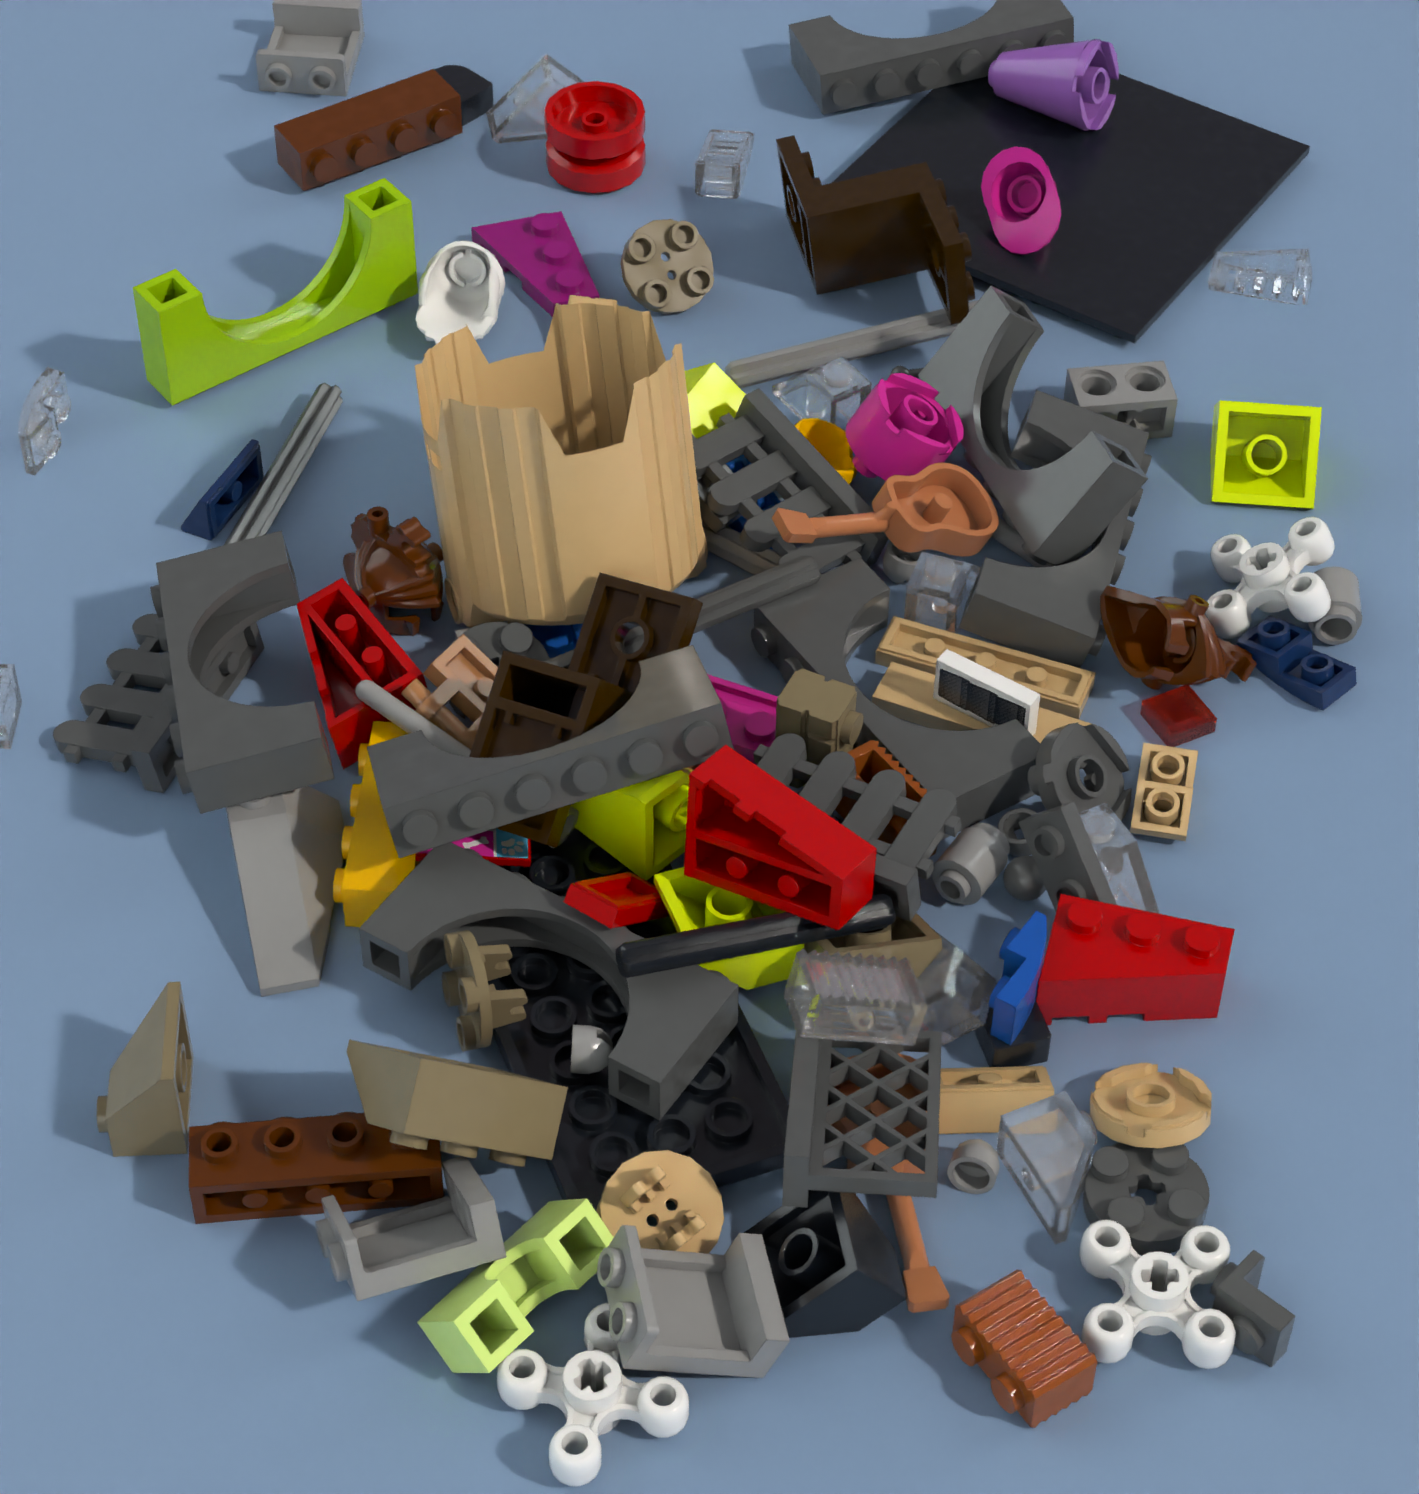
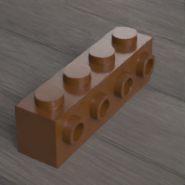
[274,69,463,191]
[189,1112,444,1224]

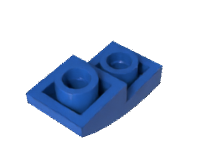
[989,911,1047,1045]

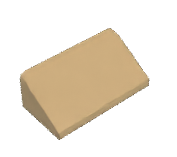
[939,1066,1054,1134]

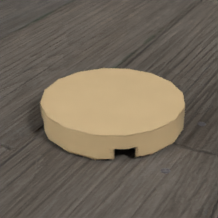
[1090,1063,1212,1148]

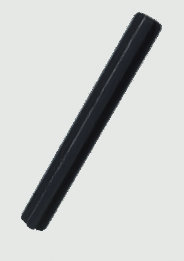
[615,894,896,978]

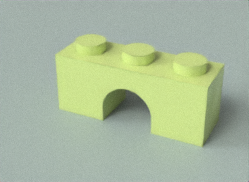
[417,1198,614,1373]

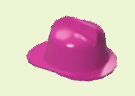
[981,147,1061,255]

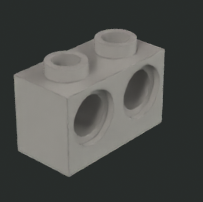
[1063,361,1178,439]

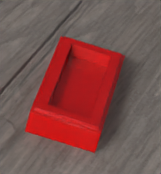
[563,872,668,929]

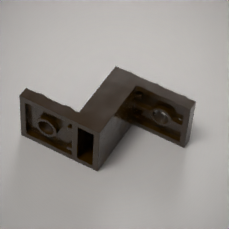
[776,135,975,325]
[469,573,703,848]

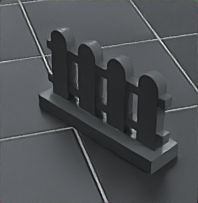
[692,388,888,575]
[53,614,265,793]
[753,733,962,922]

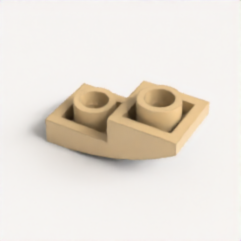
[1130,742,1198,841]

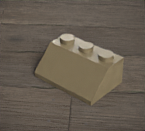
[346,1039,568,1167]

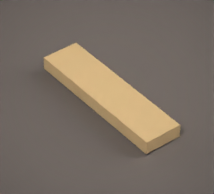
[875,616,1096,719]
[872,661,1092,744]

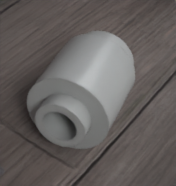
[1308,567,1362,645]
[931,823,1010,905]

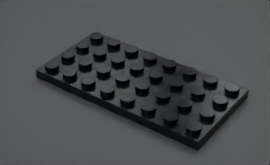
[488,827,789,1212]

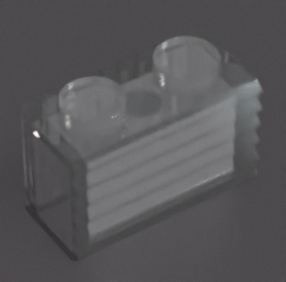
[784,949,928,1046]

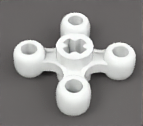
[1205,517,1335,639]
[1079,1220,1236,1369]
[497,1303,689,1486]

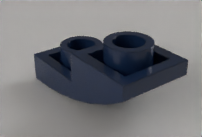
[1236,615,1357,711]

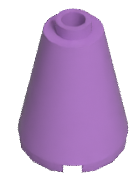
[988,39,1119,131]

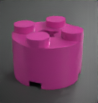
[846,373,964,481]

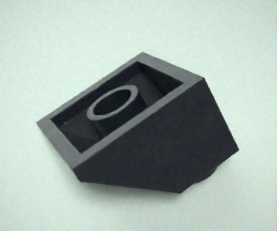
[744,1190,907,1338]

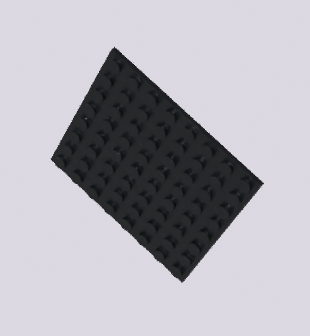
[832,74,1310,344]

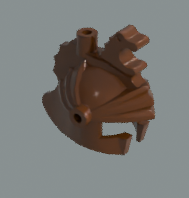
[343,506,444,636]
[1100,585,1257,690]

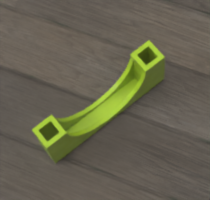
[132,178,418,406]

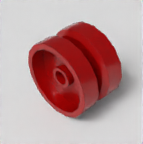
[544,81,646,193]

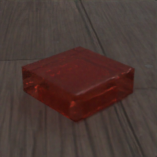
[1140,685,1217,747]

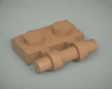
[401,634,498,750]

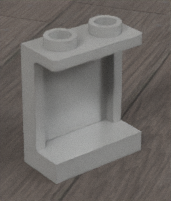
[256,0,365,97]
[315,1156,506,1301]
[597,1225,790,1378]

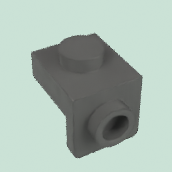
[1210,1250,1295,1367]

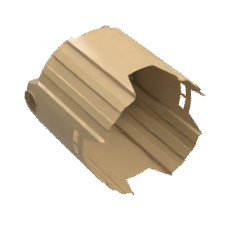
[415,303,708,628]

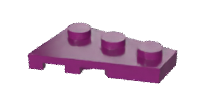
[471,211,599,317]

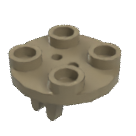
[620,219,714,314]
[442,930,528,1052]

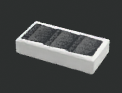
[933,649,1040,736]

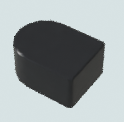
[435,65,494,126]
[974,983,1051,1067]

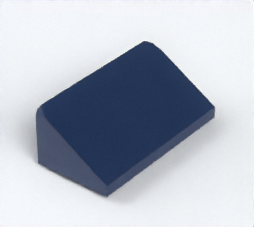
[181,439,264,541]

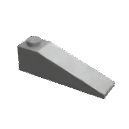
[226,786,346,997]

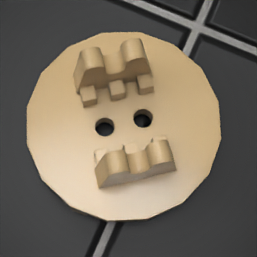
[597,1150,724,1254]

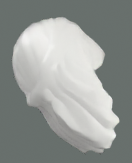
[415,241,505,344]

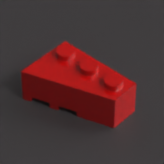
[296,578,428,770]
[684,744,877,931]
[1036,894,1235,1025]

